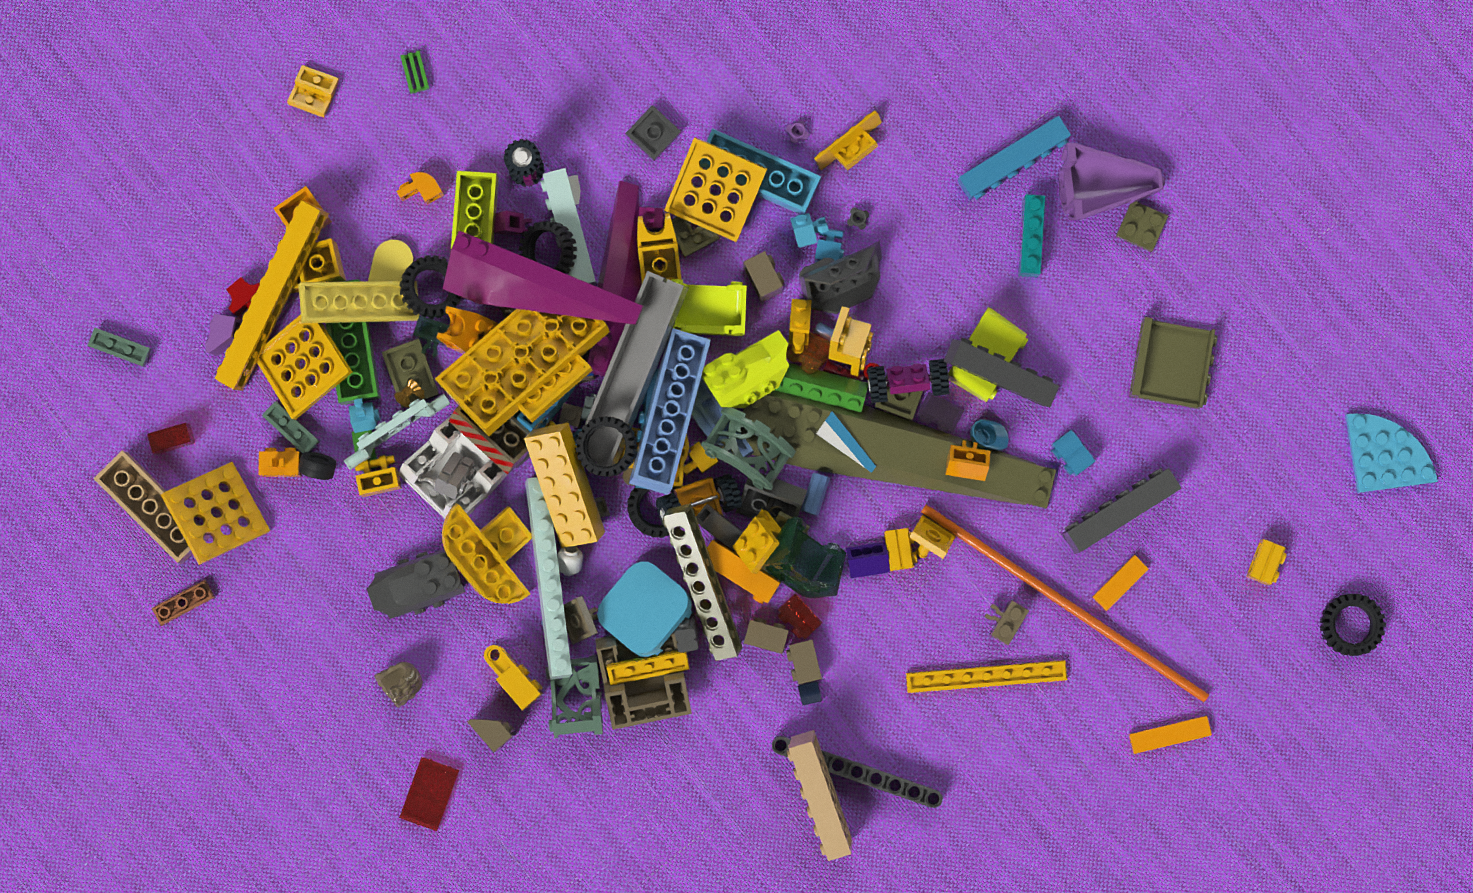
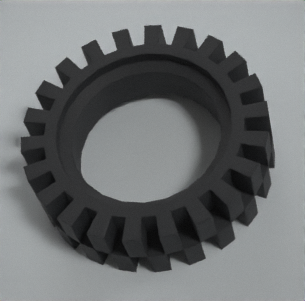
[400,255,461,319]
[627,486,676,538]
[1320,594,1386,656]

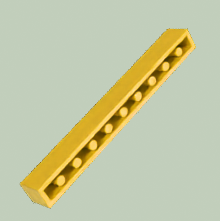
[215,200,329,391]

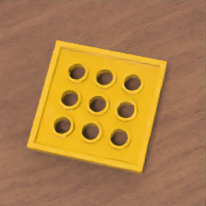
[664,137,768,242]
[257,314,353,420]
[161,462,270,565]

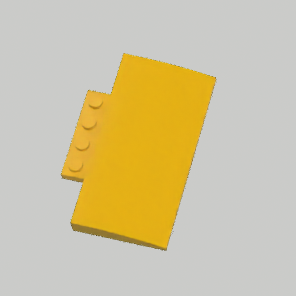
[435,309,610,436]

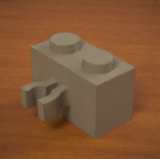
[984,600,1029,645]

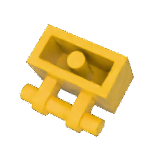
[355,455,402,497]

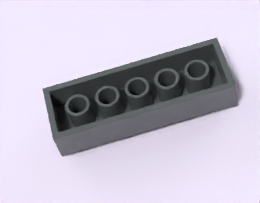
[1062,467,1182,554]

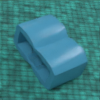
[1051,430,1096,477]

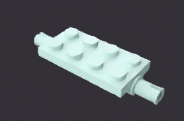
[343,394,450,470]

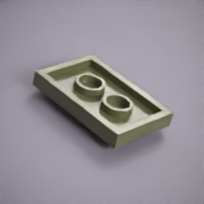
[382,339,440,408]

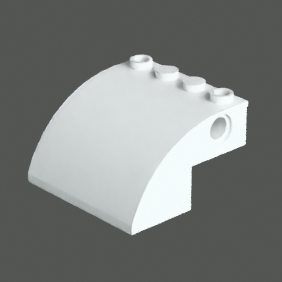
[397,416,507,519]

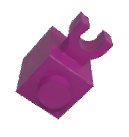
[639,207,665,231]
[494,211,532,236]

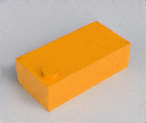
[707,538,782,604]

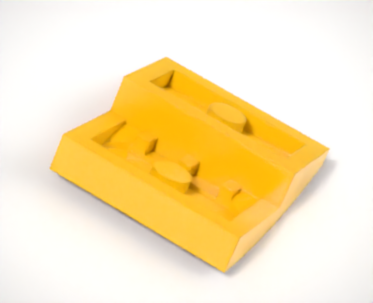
[287,65,339,118]

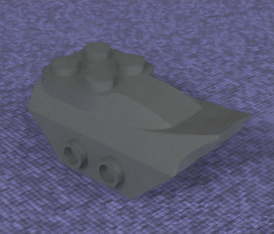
[799,241,882,314]
[367,549,465,619]

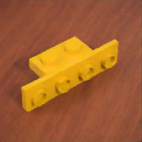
[814,110,882,170]

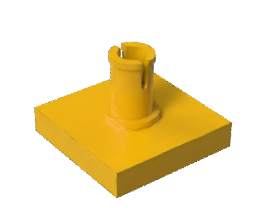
[909,515,956,559]

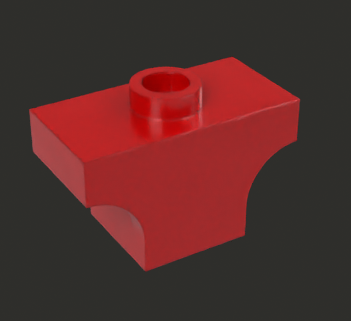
[226,277,260,316]

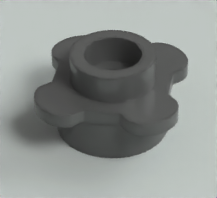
[847,207,869,230]

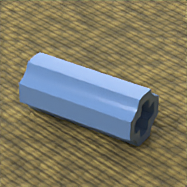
[801,473,830,516]

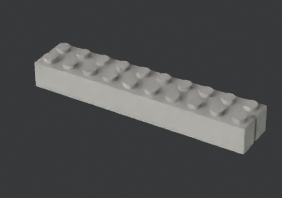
[576,271,689,467]

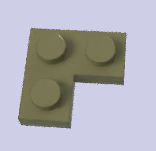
[671,216,720,258]

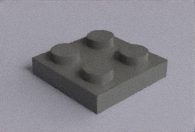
[625,105,681,161]

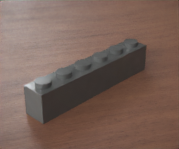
[944,338,1059,408]

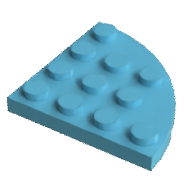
[1345,413,1438,493]

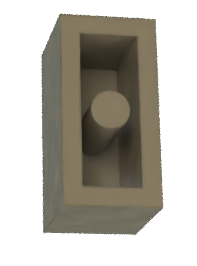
[744,617,789,654]
[786,640,822,685]

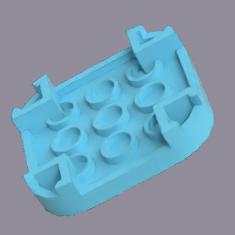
[597,562,692,658]

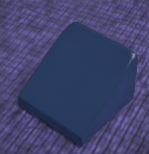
[798,681,822,706]

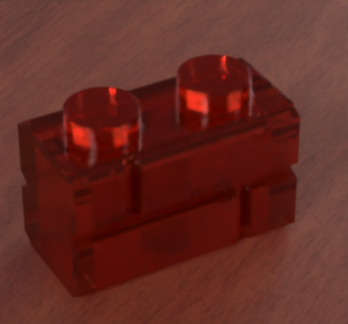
[147,423,195,455]
[777,594,822,639]

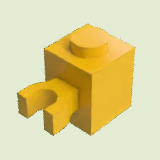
[683,442,719,476]

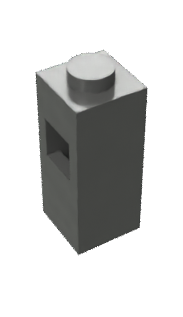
[696,504,743,551]

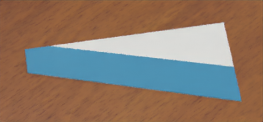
[816,412,876,473]

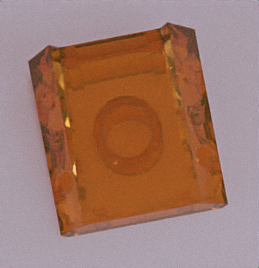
[786,332,830,374]

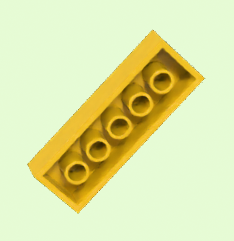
[524,423,605,548]

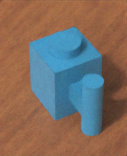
[814,229,844,262]

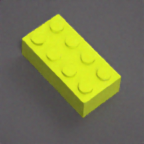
[451,171,499,249]

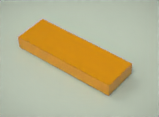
[1092,555,1148,611]

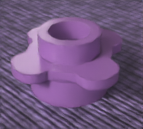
[786,121,809,143]

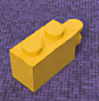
[788,299,812,354]

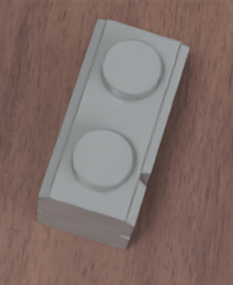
[434,452,476,499]

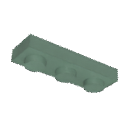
[87,328,152,367]
[262,401,320,453]

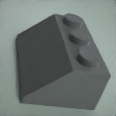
[736,473,807,520]

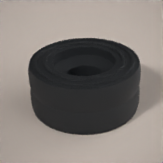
[298,452,336,480]

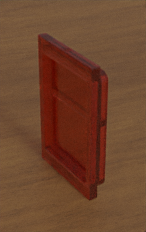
[399,757,459,831]

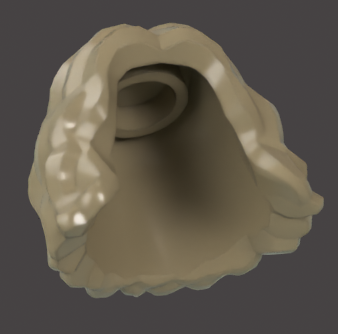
[374,662,423,708]

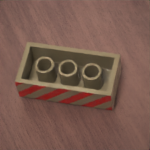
[449,406,530,475]

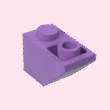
[206,314,243,356]

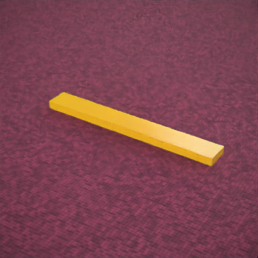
[906,660,1067,693]

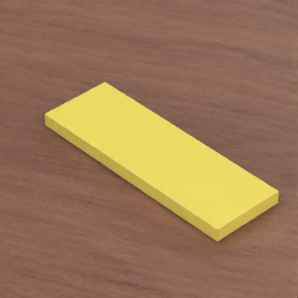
[299,281,420,323]

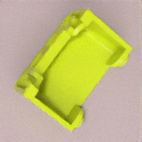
[671,279,747,336]
[948,307,1029,402]

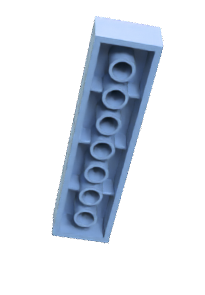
[629,328,711,495]

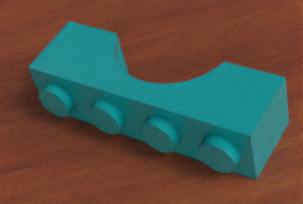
[1018,194,1045,278]

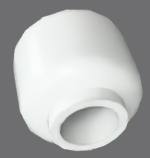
[557,546,583,576]

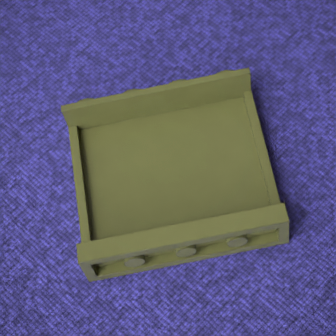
[1129,317,1217,409]

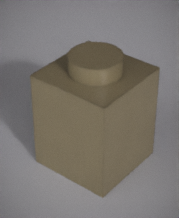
[559,403,583,429]

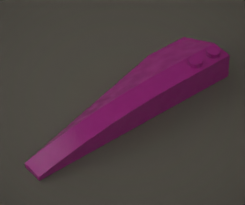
[583,181,642,377]
[443,231,644,325]

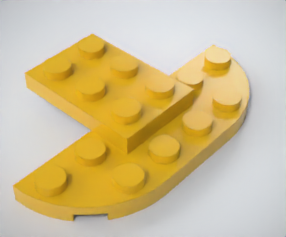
[442,503,532,604]

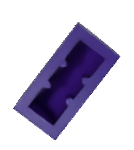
[846,542,890,578]

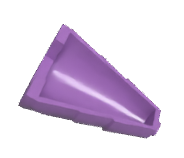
[1059,143,1165,220]

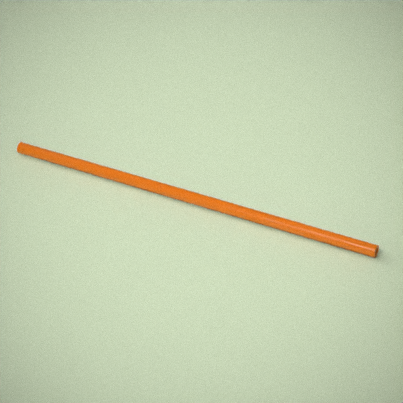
[921,504,1209,702]

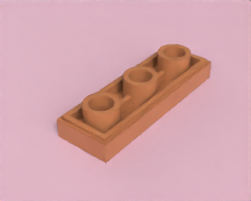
[152,580,215,626]

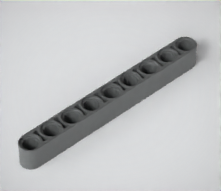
[771,736,943,808]

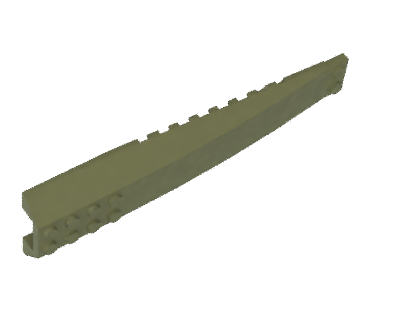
[740,390,1056,509]

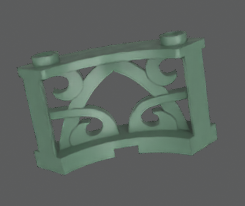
[701,407,796,490]
[546,655,603,738]

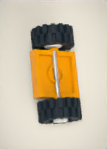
[656,474,742,532]

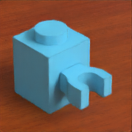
[790,213,829,248]
[349,398,381,433]

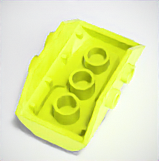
[701,330,789,408]

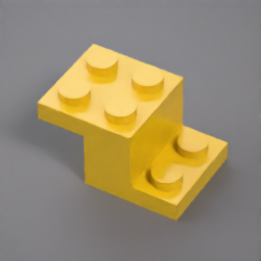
[828,306,874,376]
[733,509,786,574]

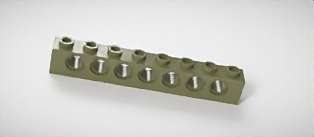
[663,504,743,661]

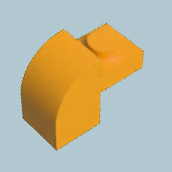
[396,172,444,205]

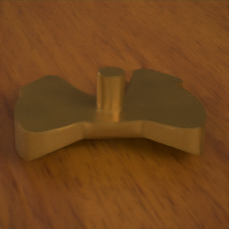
[394,379,424,408]

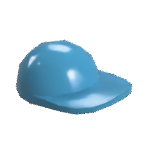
[970,420,1009,450]

